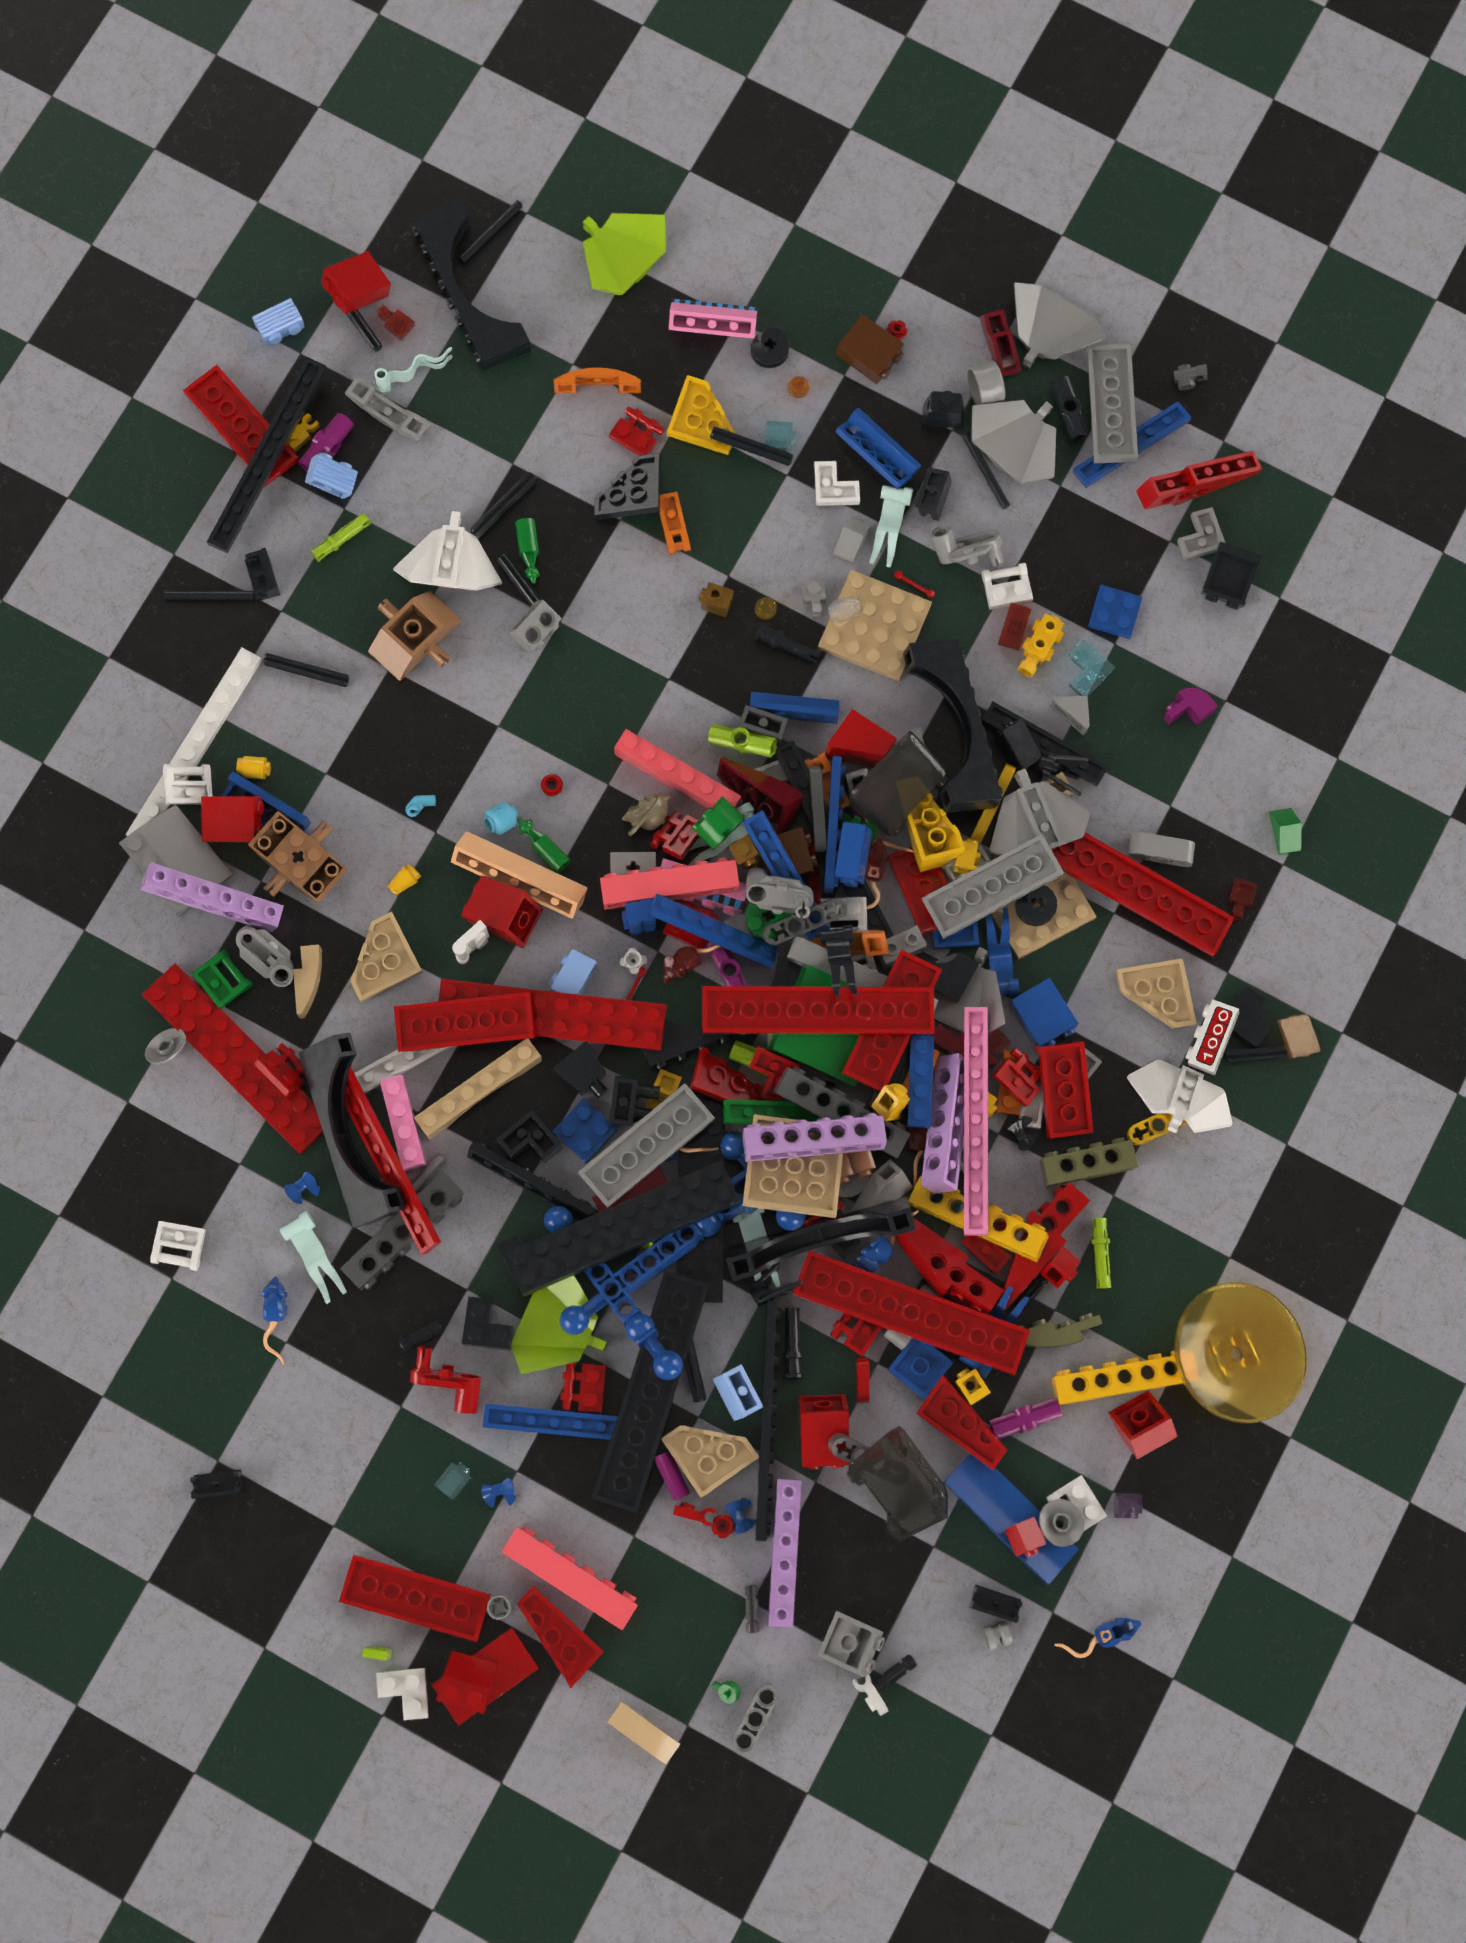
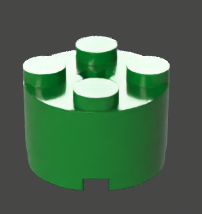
[691,796,745,850]
[745,902,791,941]

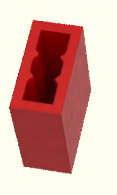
[322,251,391,314]
[201,796,264,842]

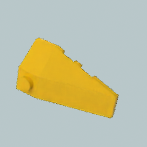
[895,776,966,872]

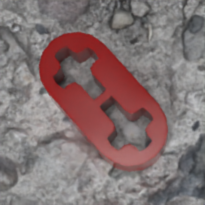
[856,1358,870,1403]

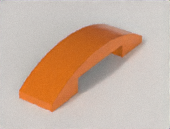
[554,368,641,393]
[806,930,889,957]

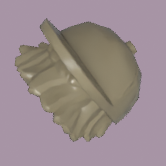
[622,793,672,836]

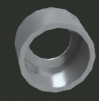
[967,360,1005,405]

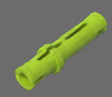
[310,512,371,562]
[1091,1218,1112,1289]

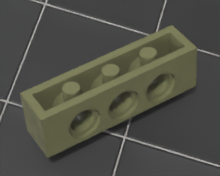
[1039,1138,1138,1188]

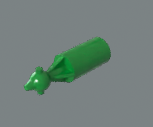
[515,518,540,584]
[517,818,571,874]

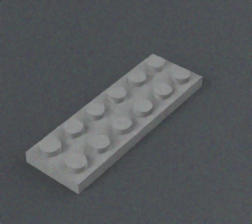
[1087,344,1138,463]
[921,834,1064,939]
[578,1084,715,1209]

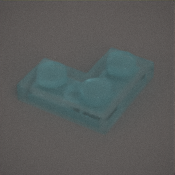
[1067,638,1115,696]

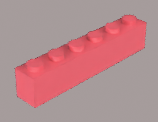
[614,729,741,809]
[600,858,740,910]
[501,1526,638,1630]

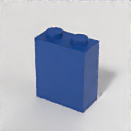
[835,822,872,887]
[1009,978,1079,1046]

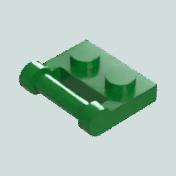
[192,949,253,1009]

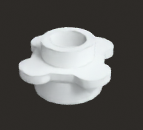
[620,948,647,974]

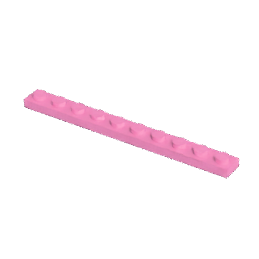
[964,1007,988,1235]

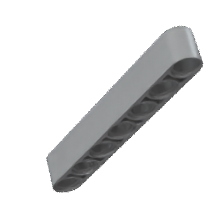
[787,937,938,1011]

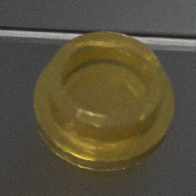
[755,598,777,620]

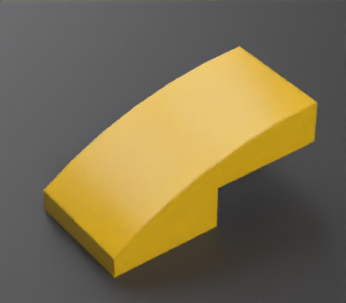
[645,1069,682,1109]

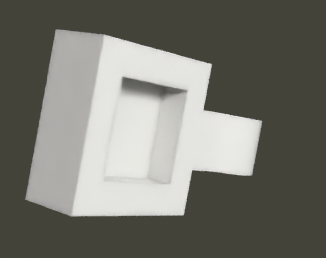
[852,1673,888,1716]

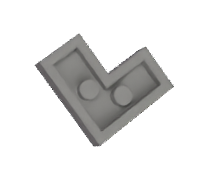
[1177,507,1225,561]

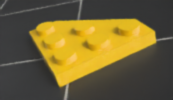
[667,375,735,455]

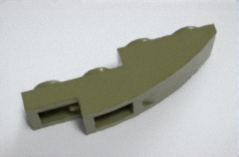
[1021,1313,1103,1348]

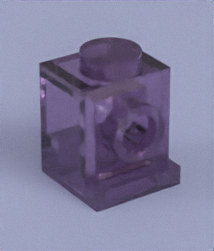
[1114,1493,1142,1519]

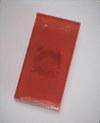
[998,602,1031,651]

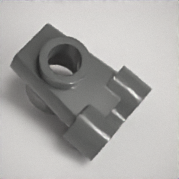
[1174,364,1208,390]

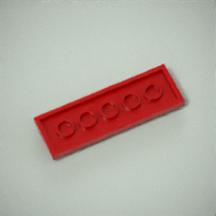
[183,365,299,487]
[841,949,942,1092]
[394,992,535,1052]
[339,1554,491,1642]

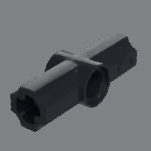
[1050,375,1089,443]

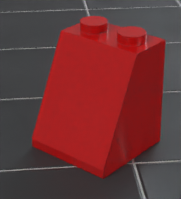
[825,709,897,769]
[461,876,543,948]
[798,1394,850,1469]

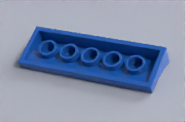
[943,1454,1079,1585]

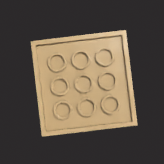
[818,570,932,681]
[991,872,1096,960]
[742,1114,843,1218]

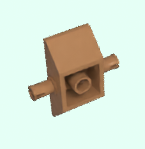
[368,591,462,681]
[248,811,348,904]

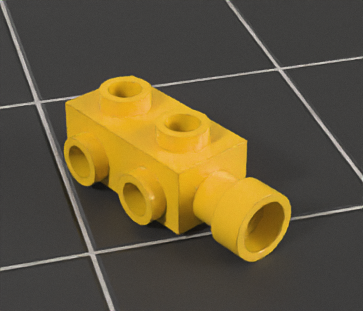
[1017,613,1065,678]

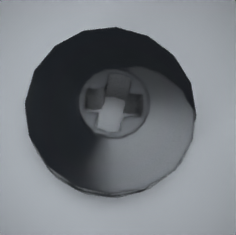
[751,327,790,369]
[1015,885,1057,927]

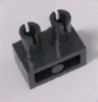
[609,1076,660,1126]

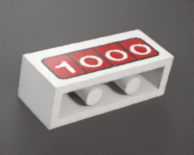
[1186,999,1239,1076]

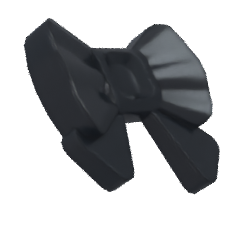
[1007,1116,1039,1151]

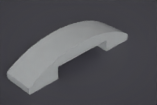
[345,376,430,442]

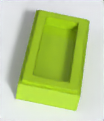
[362,1646,393,1661]

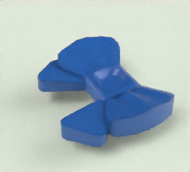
[284,1171,320,1204]
[481,1478,516,1508]
[725,1498,756,1534]

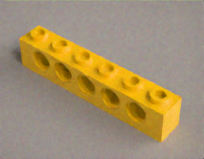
[909,1176,1049,1262]
[1051,1349,1198,1405]

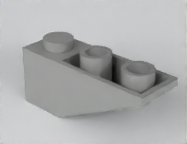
[851,1160,913,1212]

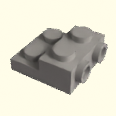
[817,1611,885,1678]

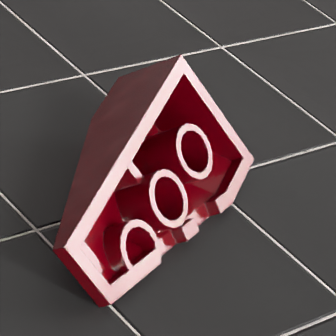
[717,757,804,834]

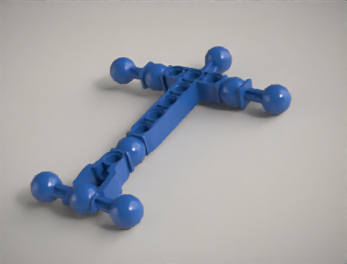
[544,1131,805,1380]

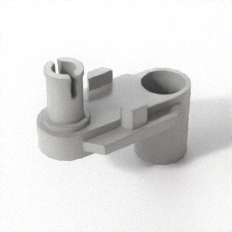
[930,524,1005,567]
[746,867,814,918]
[236,925,294,987]

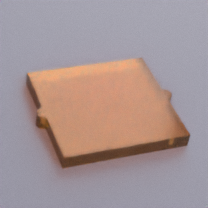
[1277,1014,1321,1059]

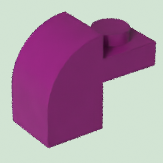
[1163,688,1218,725]

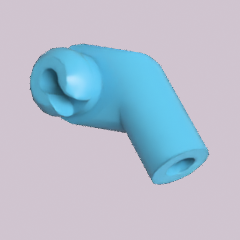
[405,795,436,817]

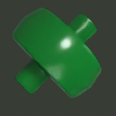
[712,1680,741,1704]

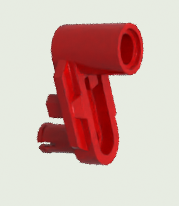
[410,1346,481,1414]

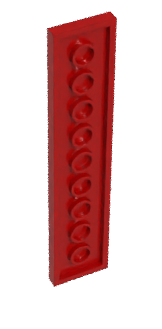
[1052,833,1235,957]
[141,963,323,1155]
[438,979,667,1050]
[702,986,934,1034]
[793,1251,1030,1376]

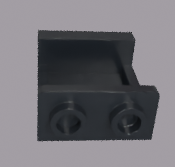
[1201,542,1262,610]

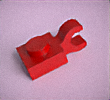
[673,1502,716,1526]

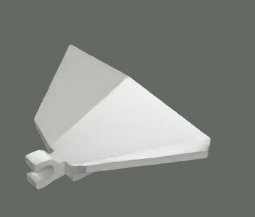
[393,511,502,591]
[1127,1060,1233,1133]

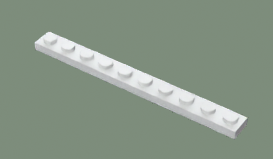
[126,647,262,836]

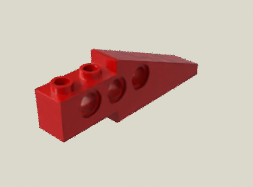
[1136,451,1262,510]
[996,1182,1090,1311]
[894,1218,1004,1315]

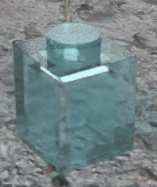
[765,420,797,452]
[434,1462,472,1500]

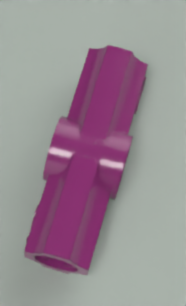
[298,413,354,472]
[706,942,748,986]
[989,1398,1062,1439]

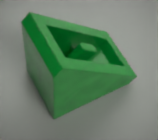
[1269,808,1302,855]

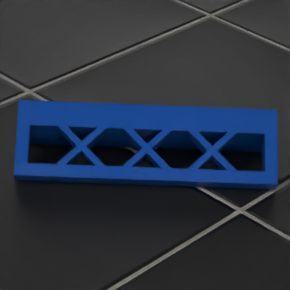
[835,408,921,489]
[750,692,839,724]
[221,771,311,833]

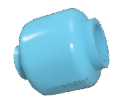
[483,802,518,835]

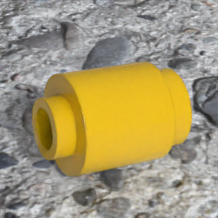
[236,756,271,780]

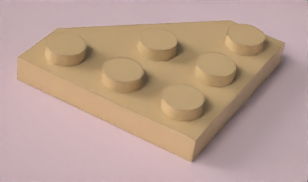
[350,912,422,1003]
[1115,958,1197,1029]
[661,1425,759,1498]

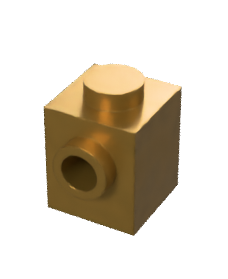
[699,582,734,617]
[729,834,763,870]

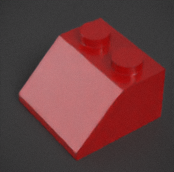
[1108,1390,1178,1459]
[436,1651,499,1714]

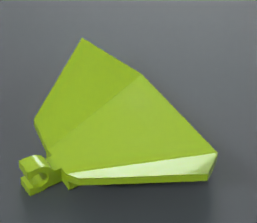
[583,213,666,295]
[511,1276,607,1375]

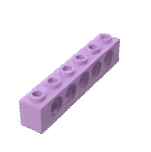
[140,862,284,933]
[921,1053,964,1193]
[742,1113,887,1162]
[768,1479,801,1628]

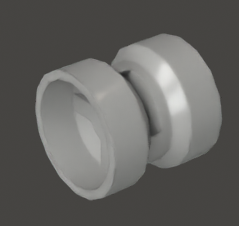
[487,1595,512,1620]
[982,1620,1013,1651]

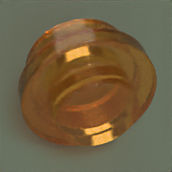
[788,376,810,398]

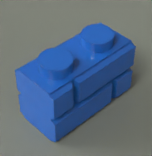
[621,898,656,935]

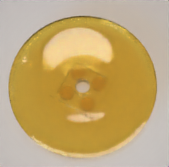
[1174,1282,1307,1424]

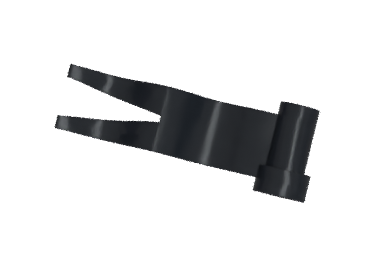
[820,925,858,997]

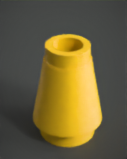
[387,863,421,896]

